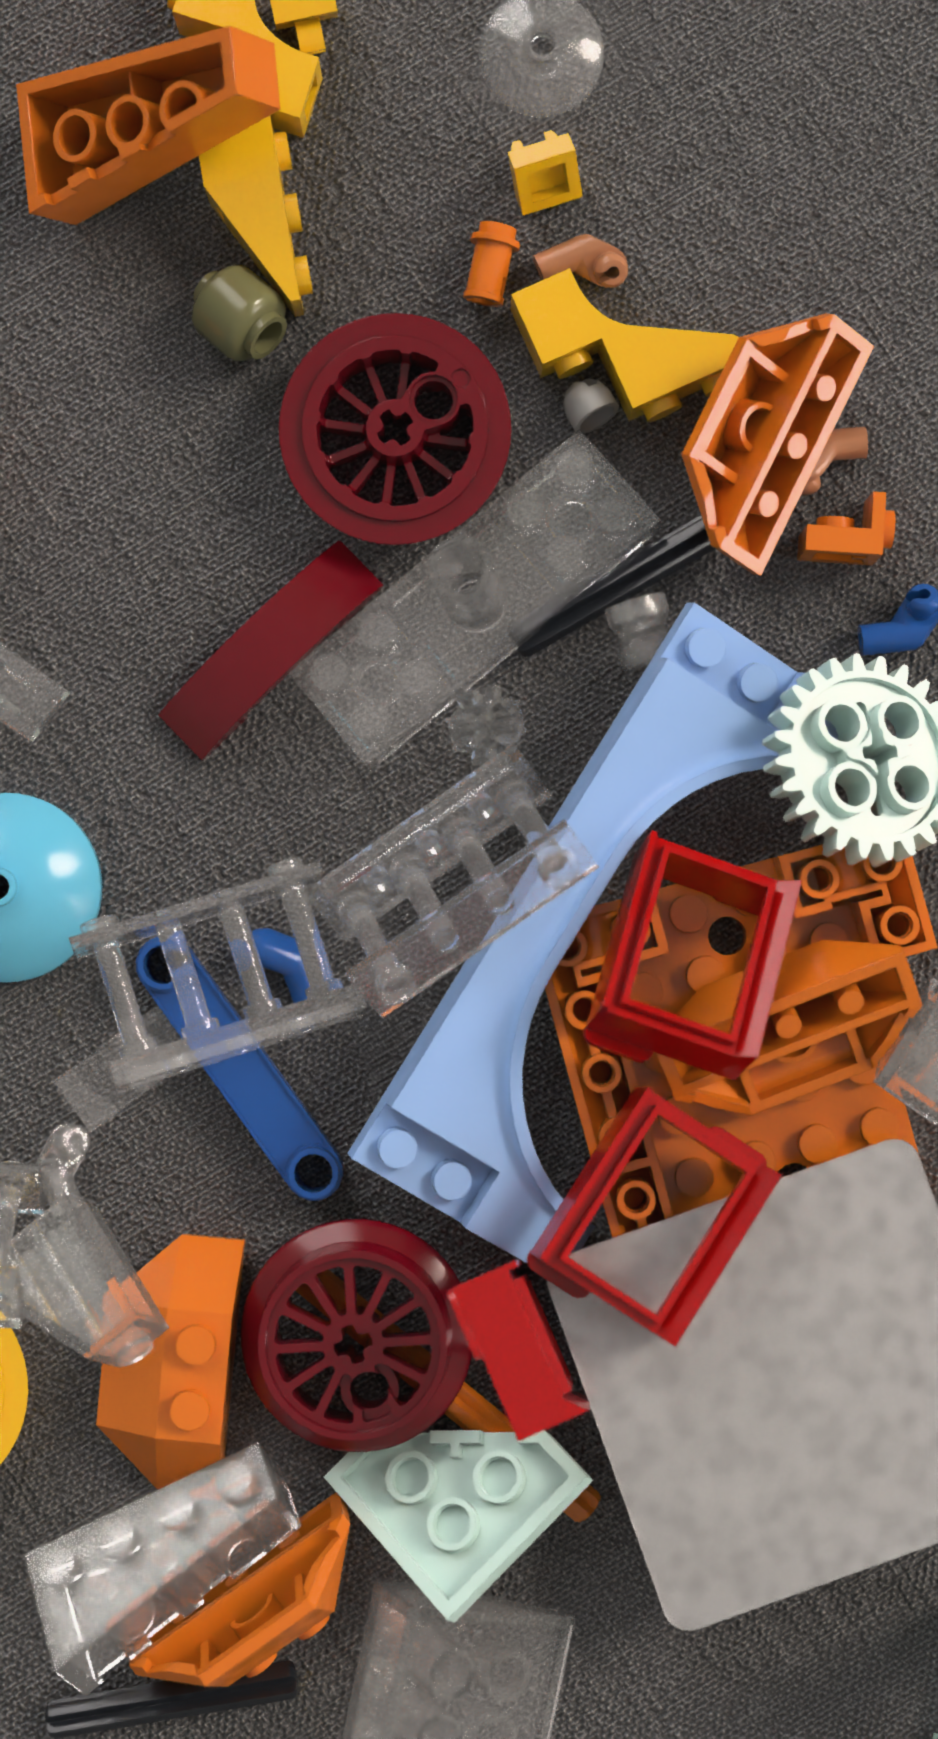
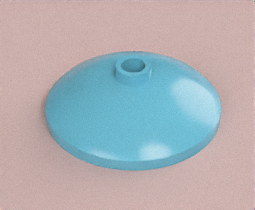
[0,793,103,983]

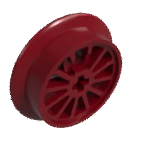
[279,313,511,545]
[241,1219,472,1452]

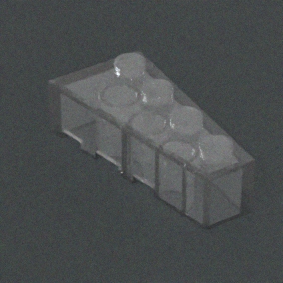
[23,1442,302,1696]

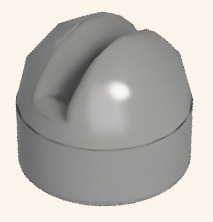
[563,378,619,434]

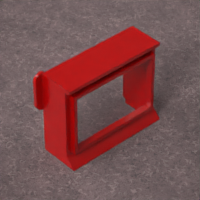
[583,830,802,1081]
[527,1086,782,1347]
[446,1259,590,1442]

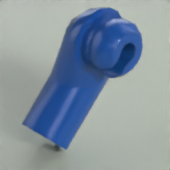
[858,584,938,656]

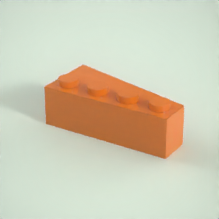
[16,26,280,225]

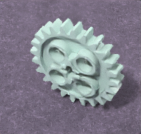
[762,654,938,867]

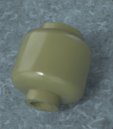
[192,265,287,362]

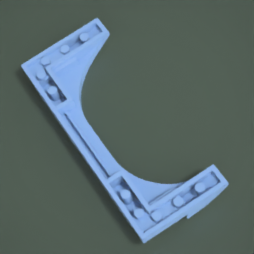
[347,602,838,1263]

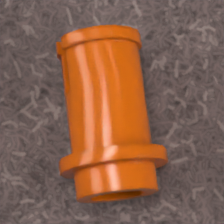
[463,221,520,307]

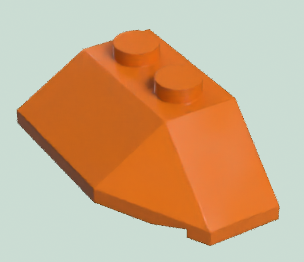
[681,313,874,576]
[656,940,923,1115]
[96,1233,245,1495]
[129,1492,350,1687]

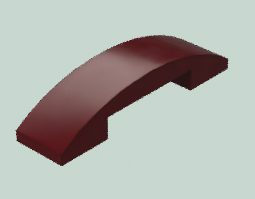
[158,540,384,761]

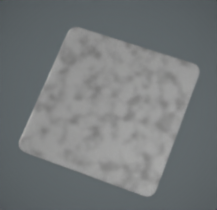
[547,1139,938,1631]

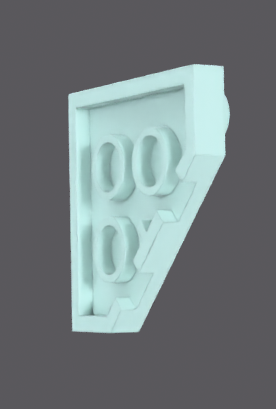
[324,1430,594,1623]

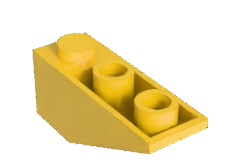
[199,116,313,317]

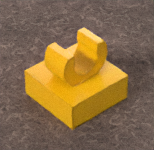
[270,0,338,55]
[507,130,583,216]

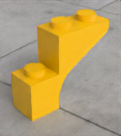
[167,0,323,138]
[510,268,739,422]

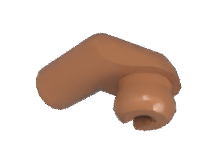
[532,234,629,288]
[801,427,868,496]

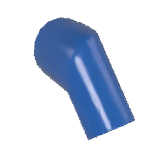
[238,928,324,1006]

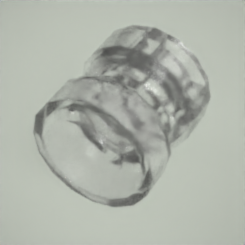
[604,592,670,672]

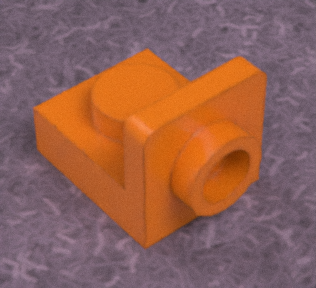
[797,491,896,566]

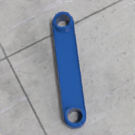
[136,936,344,1201]

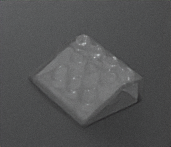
[342,1581,576,1739]

